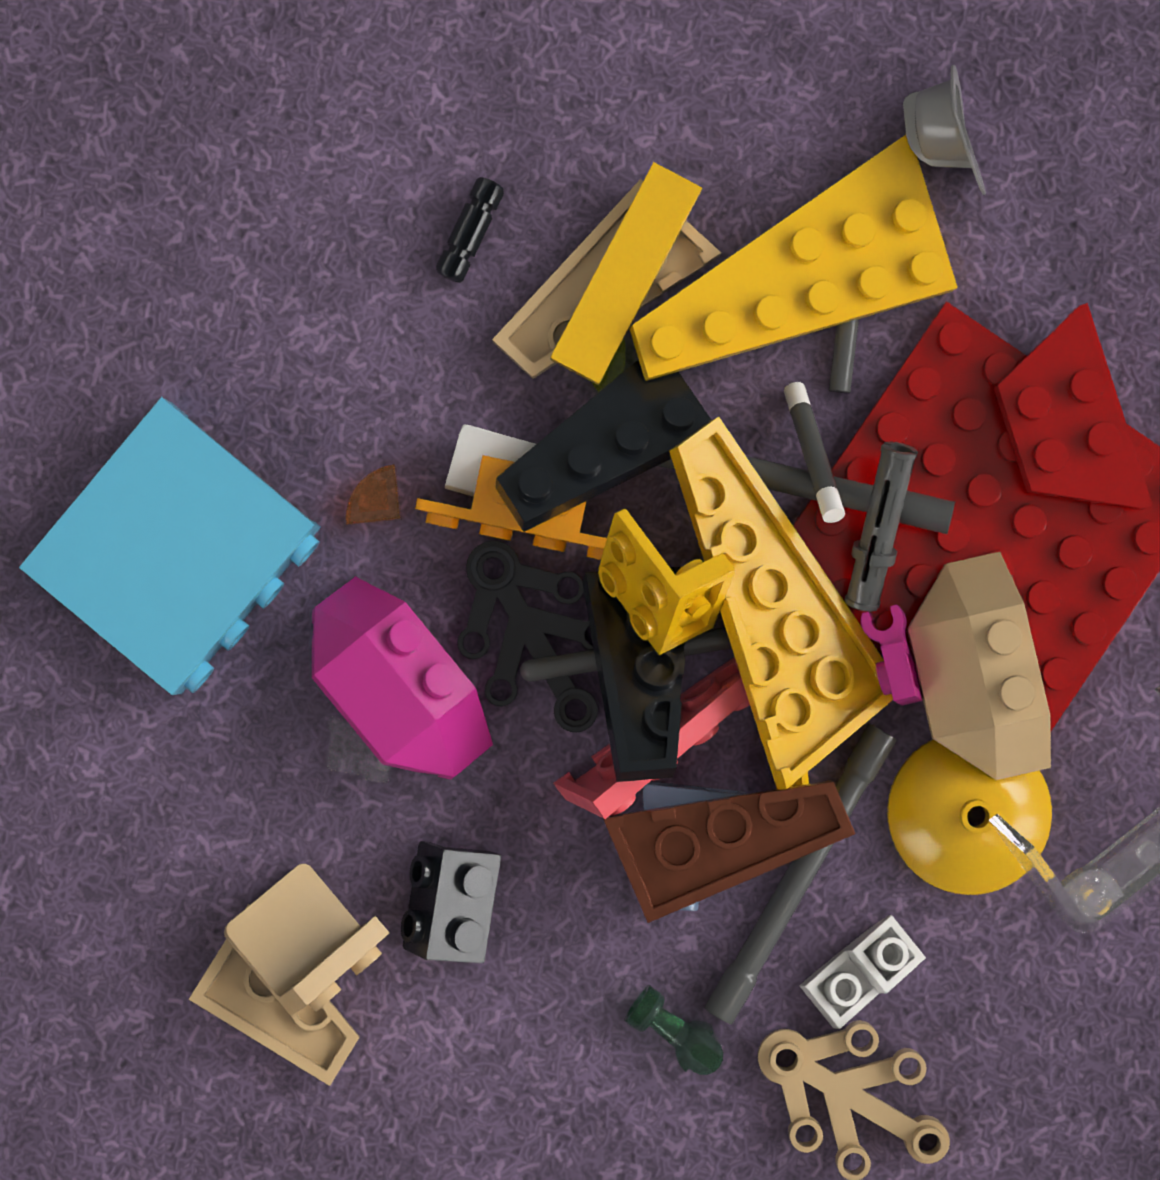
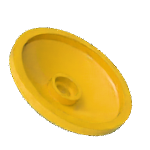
[887,739,1052,895]

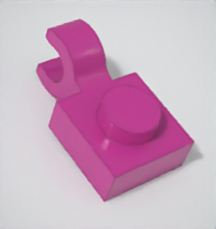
[861,605,923,706]

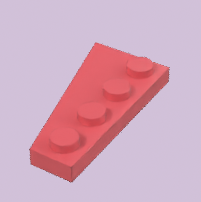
[553,657,750,819]

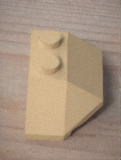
[907,552,1051,780]

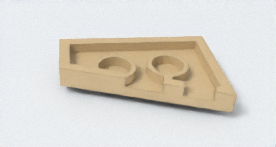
[188,904,360,1086]

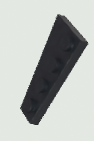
[496,359,711,532]
[582,567,685,782]

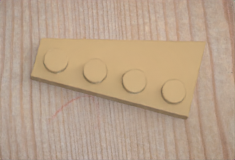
[492,179,721,379]

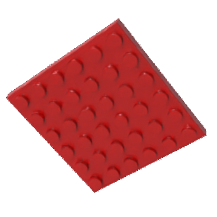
[793,301,1160,731]

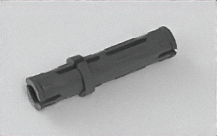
[844,442,918,612]

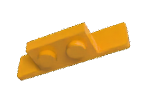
[415,455,607,560]

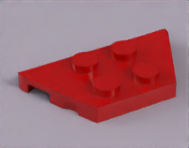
[993,303,1153,510]

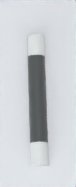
[784,382,845,523]

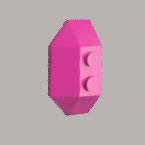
[312,576,493,780]

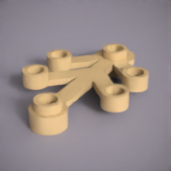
[758,1020,950,1180]

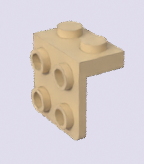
[224,864,389,1016]

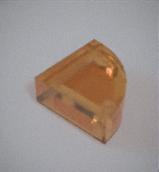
[346,464,402,525]

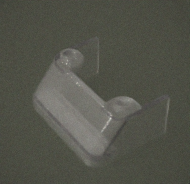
[989,685,1160,934]

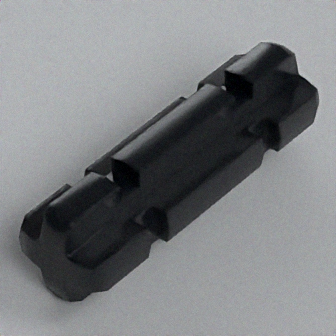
[436,177,504,283]

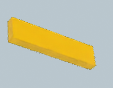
[550,162,702,385]

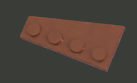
[603,780,856,923]

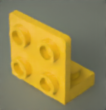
[598,509,736,655]

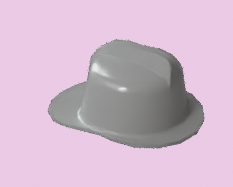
[903,65,986,195]

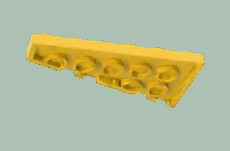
[629,135,958,381]
[669,417,893,790]

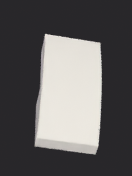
[799,915,926,1029]

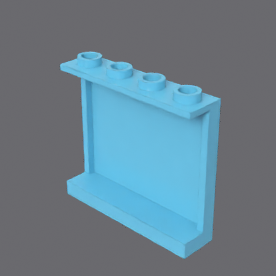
[19,397,321,695]

